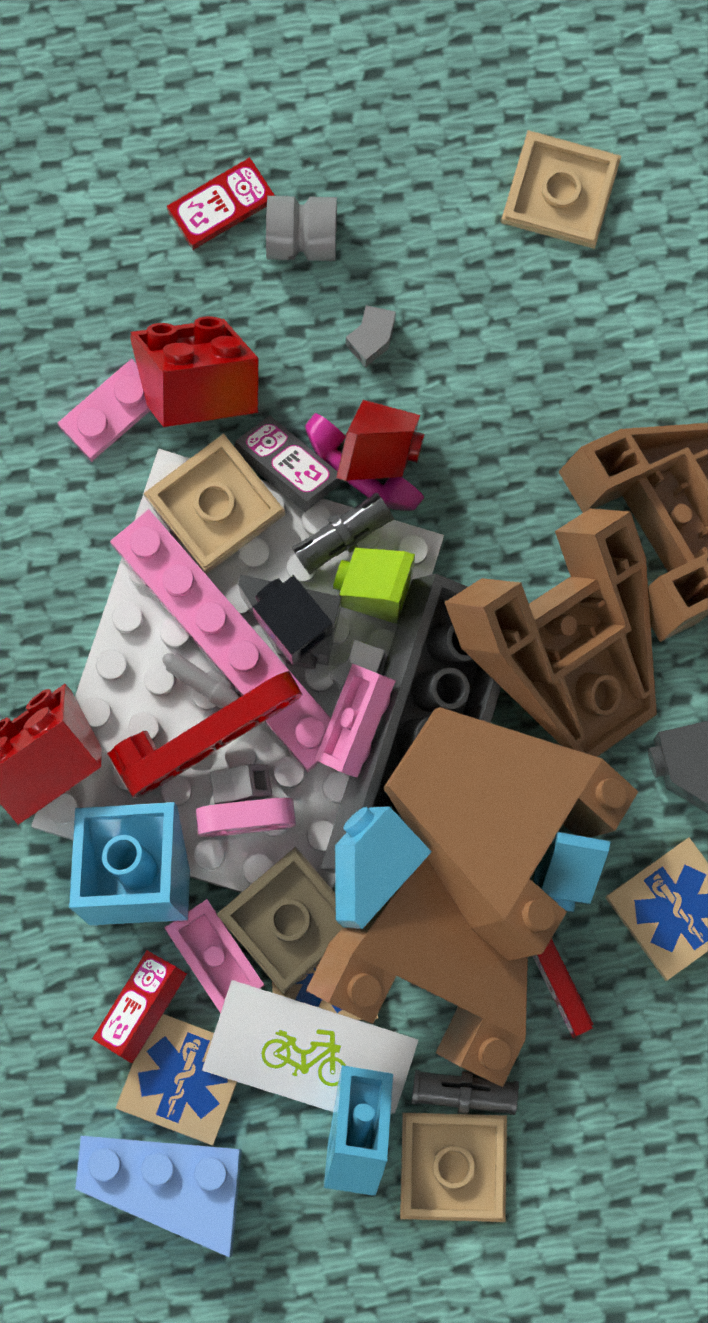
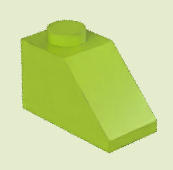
[333,548,415,624]

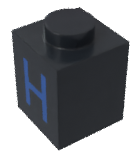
[252,575,333,665]

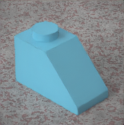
[335,807,432,929]
[533,832,610,912]
[324,1065,393,1196]

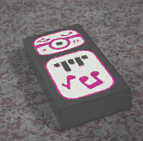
[234,415,341,512]

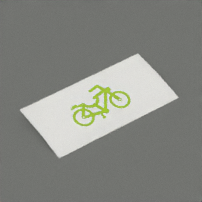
[202,980,418,1114]

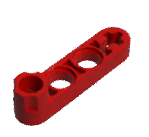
[107,671,303,799]

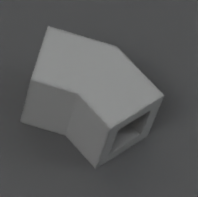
[346,305,396,368]
[330,640,385,693]
[210,764,272,804]

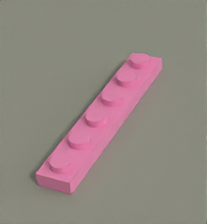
[110,509,331,772]

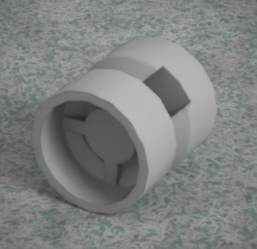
[266,196,337,261]

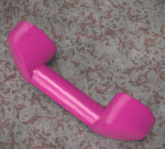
[305,413,425,511]

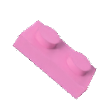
[58,359,150,462]
[315,663,395,778]
[164,899,265,1013]

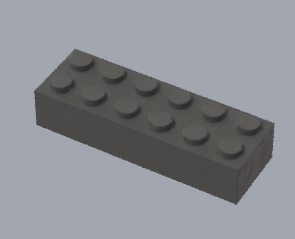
[320,574,501,874]

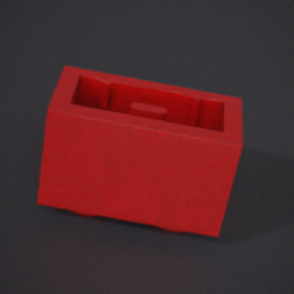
[131,316,259,427]
[0,683,102,825]

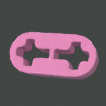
[196,798,296,837]

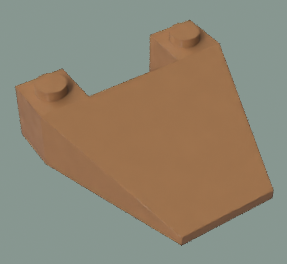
[558,423,708,642]
[444,508,657,757]
[383,707,639,961]
[306,858,528,1087]

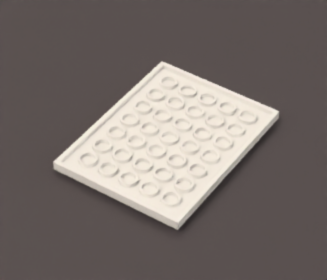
[31,449,444,893]

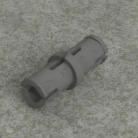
[292,492,394,575]
[412,1070,519,1115]

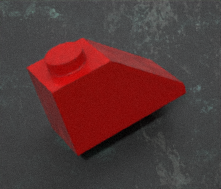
[336,400,425,481]

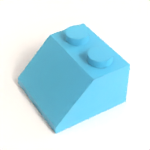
[69,802,190,925]

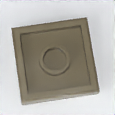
[216,847,343,994]

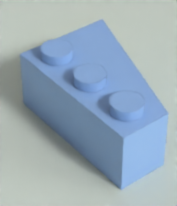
[75,1136,242,1258]

